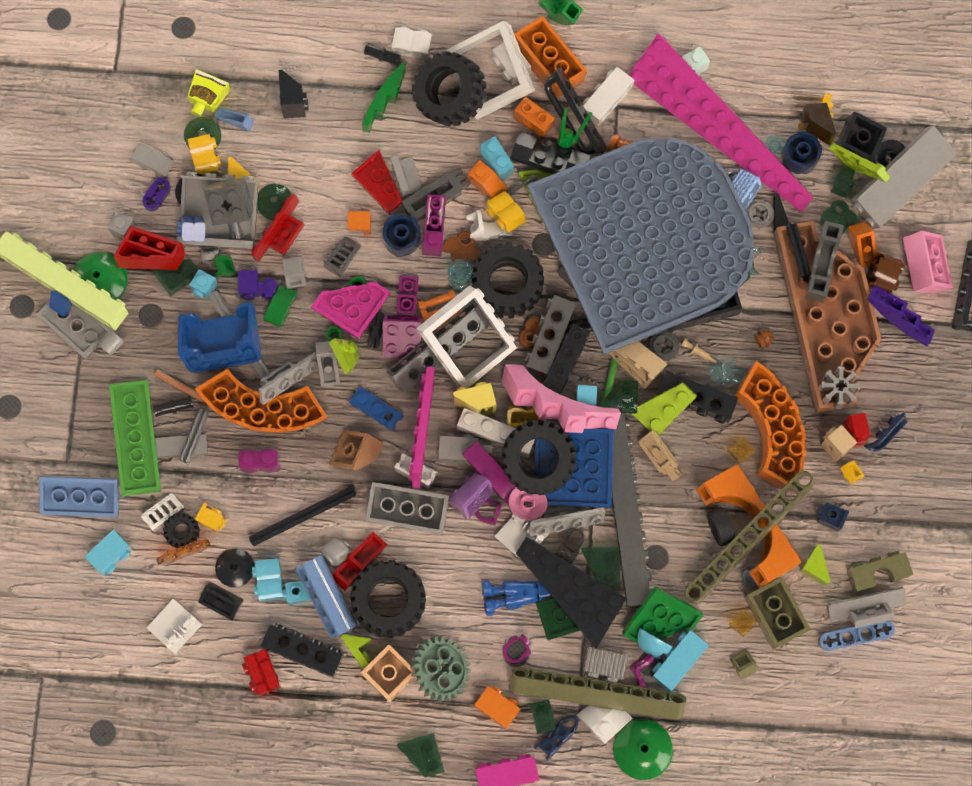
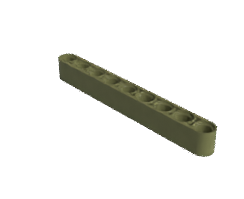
[685,471,814,603]
[509,667,687,720]

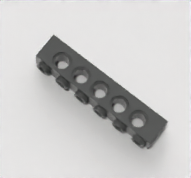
[386,300,490,393]

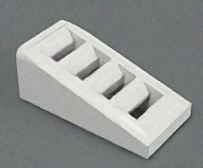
[141,493,185,533]

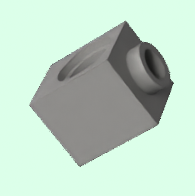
[282,256,306,289]

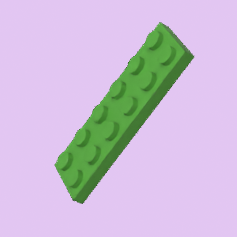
[109,380,161,497]

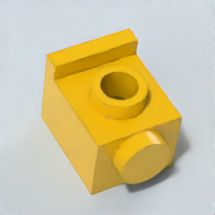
[195,502,228,533]

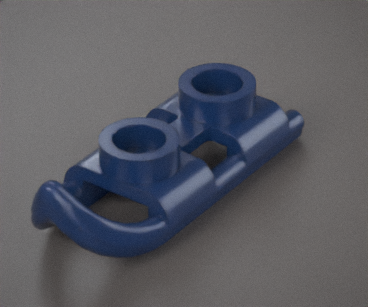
[864,413,908,452]
[534,715,578,761]

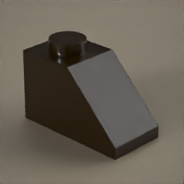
[800,103,836,145]

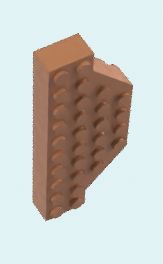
[774,221,882,414]

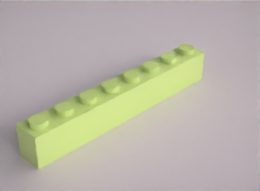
[0,231,129,331]

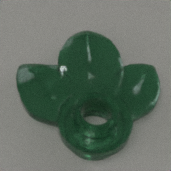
[820,200,858,235]

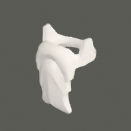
[466,210,512,241]

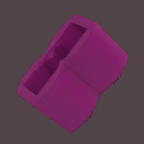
[238,449,280,473]

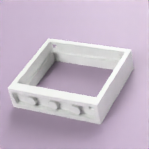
[446,20,535,119]
[416,286,517,388]

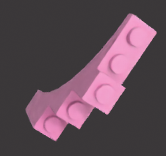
[501,364,621,433]

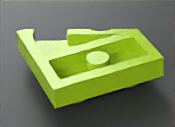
[329,338,360,375]

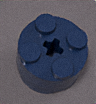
[782,131,822,174]
[382,214,421,257]

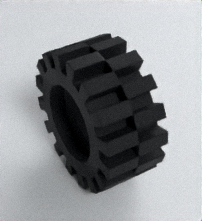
[163,512,200,550]

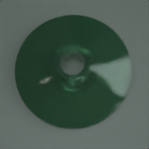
[184,117,221,150]
[257,184,291,220]

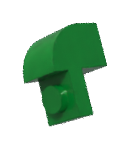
[537,0,583,26]

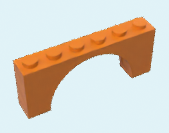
[696,464,802,589]

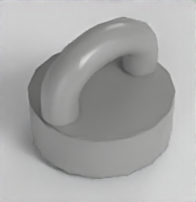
[200,246,219,265]

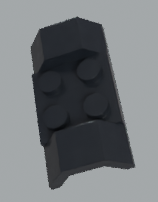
[510,131,591,175]

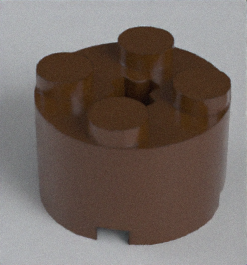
[866,252,905,294]

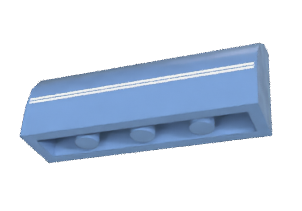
[295,555,358,639]

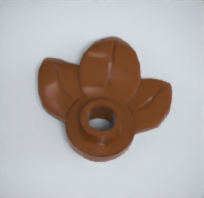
[442,231,479,267]
[519,316,554,353]

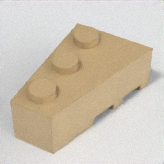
[608,341,667,389]

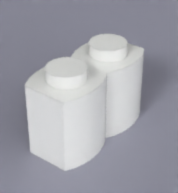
[391,26,432,60]

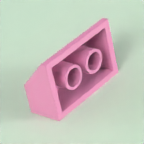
[903,231,953,293]

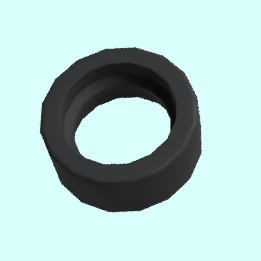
[707,507,735,546]

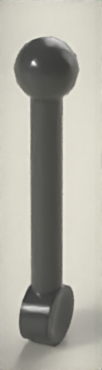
[507,175,537,196]

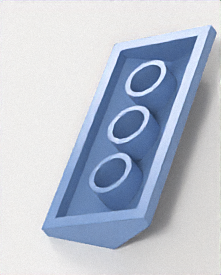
[39,476,120,517]

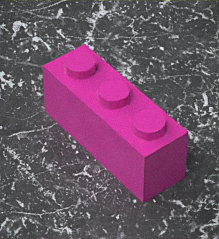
[475,754,539,786]

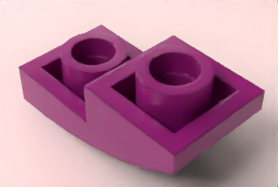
[397,276,419,315]

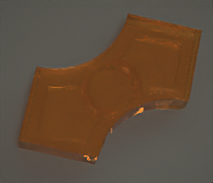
[156,539,211,565]

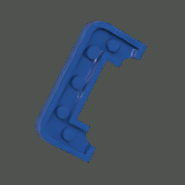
[178,302,261,373]

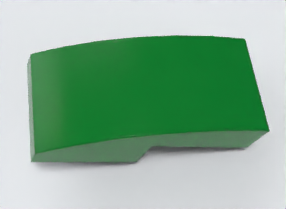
[263,285,297,327]

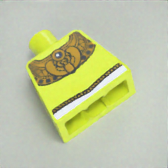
[188,69,230,117]

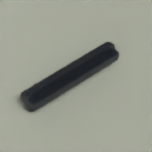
[786,223,811,278]

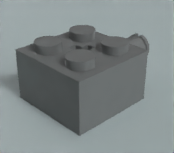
[204,177,253,240]

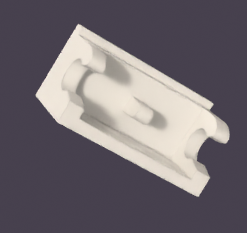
[394,454,438,489]

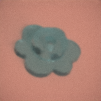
[765,135,786,155]

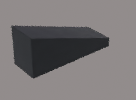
[773,193,789,230]

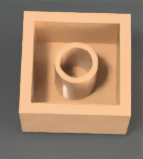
[361,645,415,703]

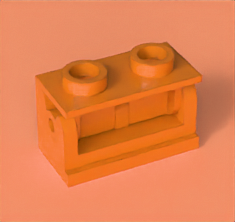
[474,686,521,730]

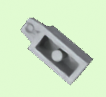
[438,433,493,464]

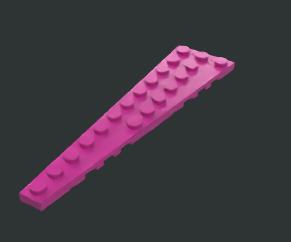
[629,33,814,212]

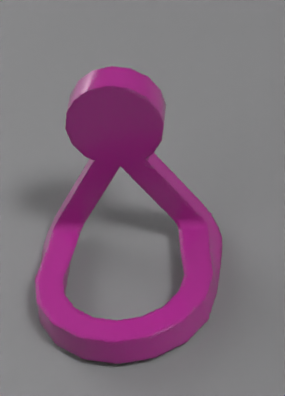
[475,499,502,525]
[502,634,531,664]
[630,655,654,688]

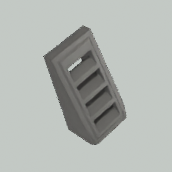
[324,237,361,277]

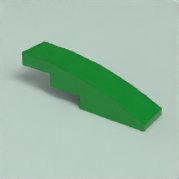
[362,63,406,133]

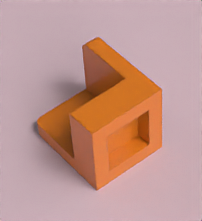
[348,211,371,235]

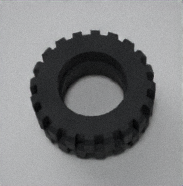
[412,51,487,127]
[472,243,544,319]
[501,419,576,495]
[350,560,426,638]

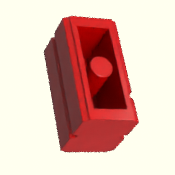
[242,649,281,696]

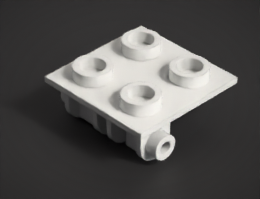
[494,514,549,557]
[147,599,202,654]

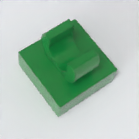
[211,255,236,277]

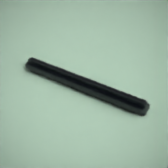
[249,486,356,546]

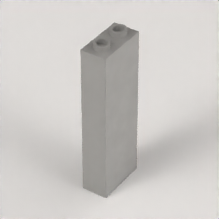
[850,126,957,229]

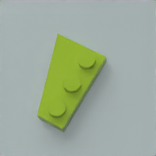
[829,143,890,183]

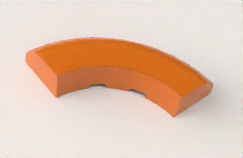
[734,361,806,492]
[195,369,328,433]

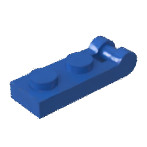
[349,387,404,432]

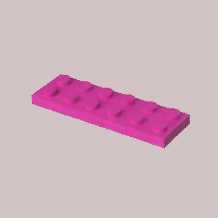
[409,367,435,489]

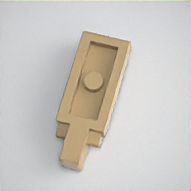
[638,430,682,481]

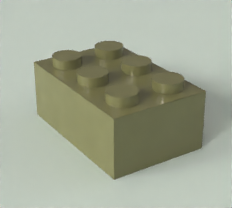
[744,577,811,650]

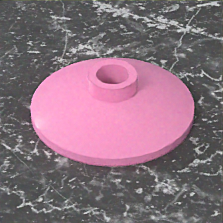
[509,487,548,521]

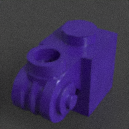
[238,270,278,300]

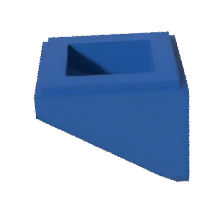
[49,290,72,316]

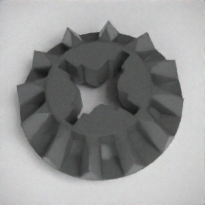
[649,331,679,362]

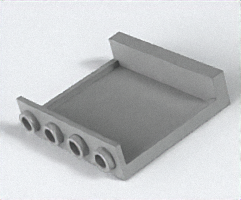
[177,172,259,249]

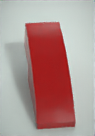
[333,532,388,591]

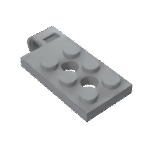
[36,301,124,359]

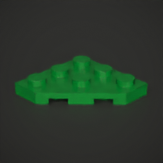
[622,586,704,643]

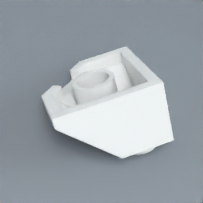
[576,705,633,745]

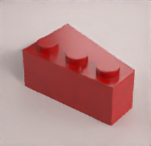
[114,226,186,270]

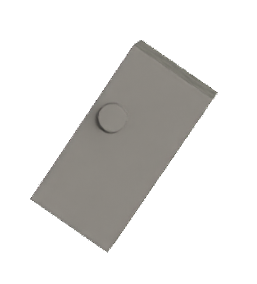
[365,482,450,535]

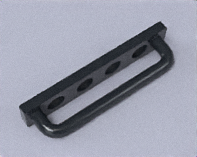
[544,67,607,155]
[952,240,972,330]

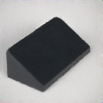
[198,582,244,621]

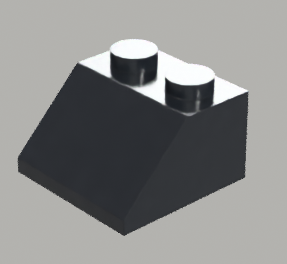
[278,70,309,119]
[836,111,887,161]

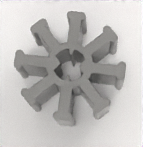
[818,366,861,409]

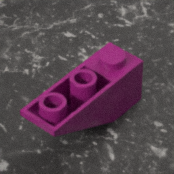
[422,194,446,257]

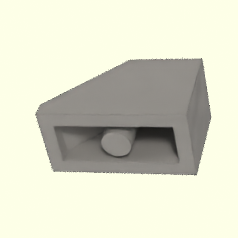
[315,341,340,387]

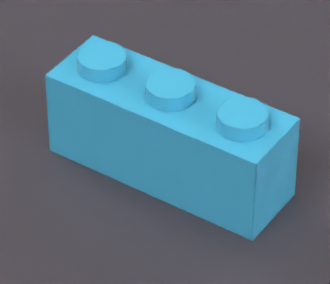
[652,630,709,692]

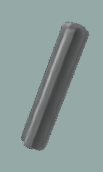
[179,408,209,464]

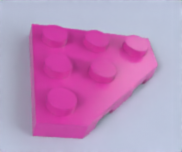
[311,282,391,340]

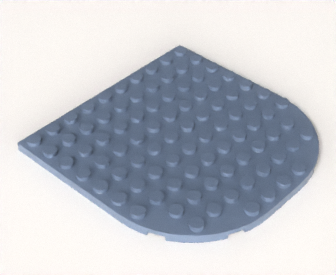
[527,138,754,355]

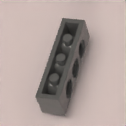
[525,295,576,375]

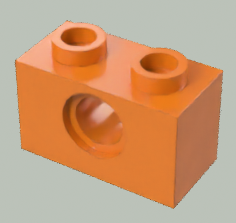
[513,97,555,137]

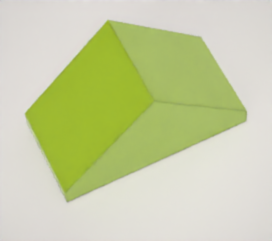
[800,544,831,586]

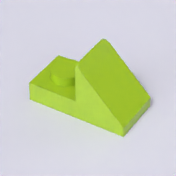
[341,635,372,670]

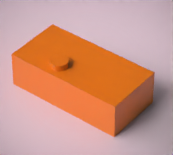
[514,16,587,98]

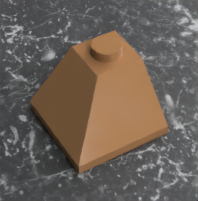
[329,430,383,471]

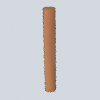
[154,369,204,403]

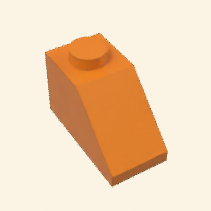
[468,160,508,199]
[848,221,877,267]

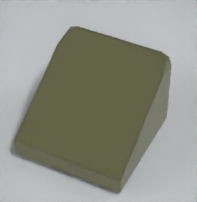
[729,649,758,679]

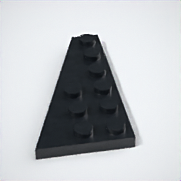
[516,537,627,649]

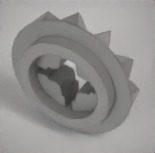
[745,200,774,229]

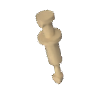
[681,338,721,368]

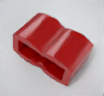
[843,413,871,448]

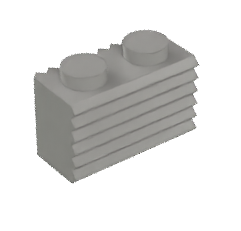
[583,647,628,683]

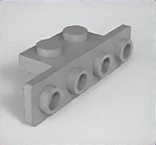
[259,352,318,405]
[529,506,605,536]
[828,587,906,628]

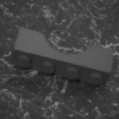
[804,221,844,303]

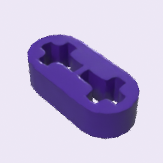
[142,178,171,212]

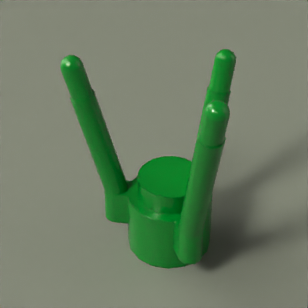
[557,107,593,148]

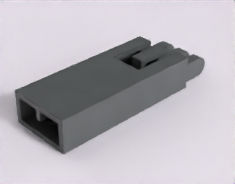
[401,169,471,222]

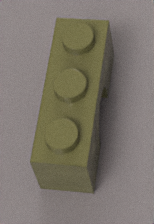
[847,551,913,594]

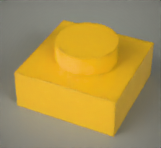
[840,461,865,484]

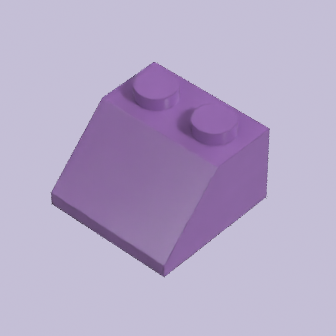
[449,472,494,520]

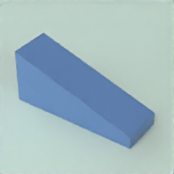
[214,107,254,132]

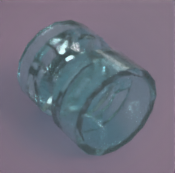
[447,259,472,291]

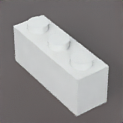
[582,67,634,127]

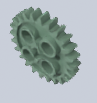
[410,636,471,702]

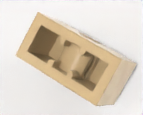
[821,425,857,462]

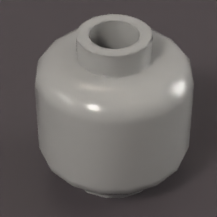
[321,538,350,567]

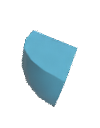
[638,628,672,659]

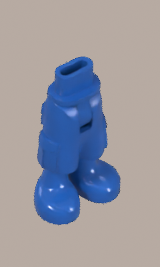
[482,579,550,616]

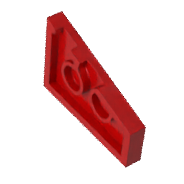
[351,150,403,215]

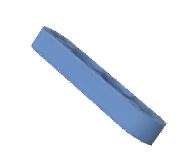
[818,621,895,651]

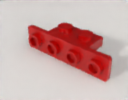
[251,193,305,262]

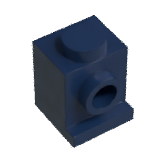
[817,502,849,532]

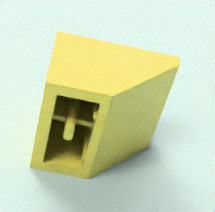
[453,382,497,416]

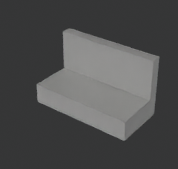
[390,156,423,198]

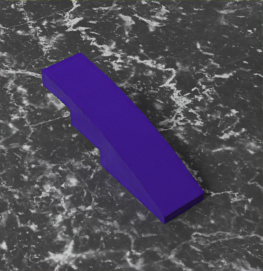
[868,285,935,347]

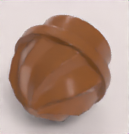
[754,330,774,349]

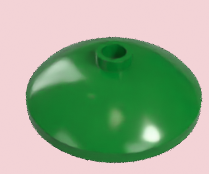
[73,252,128,300]
[613,719,673,780]

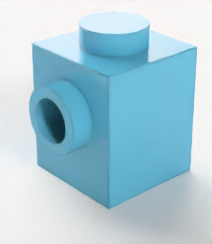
[190,269,218,300]
[282,581,312,605]

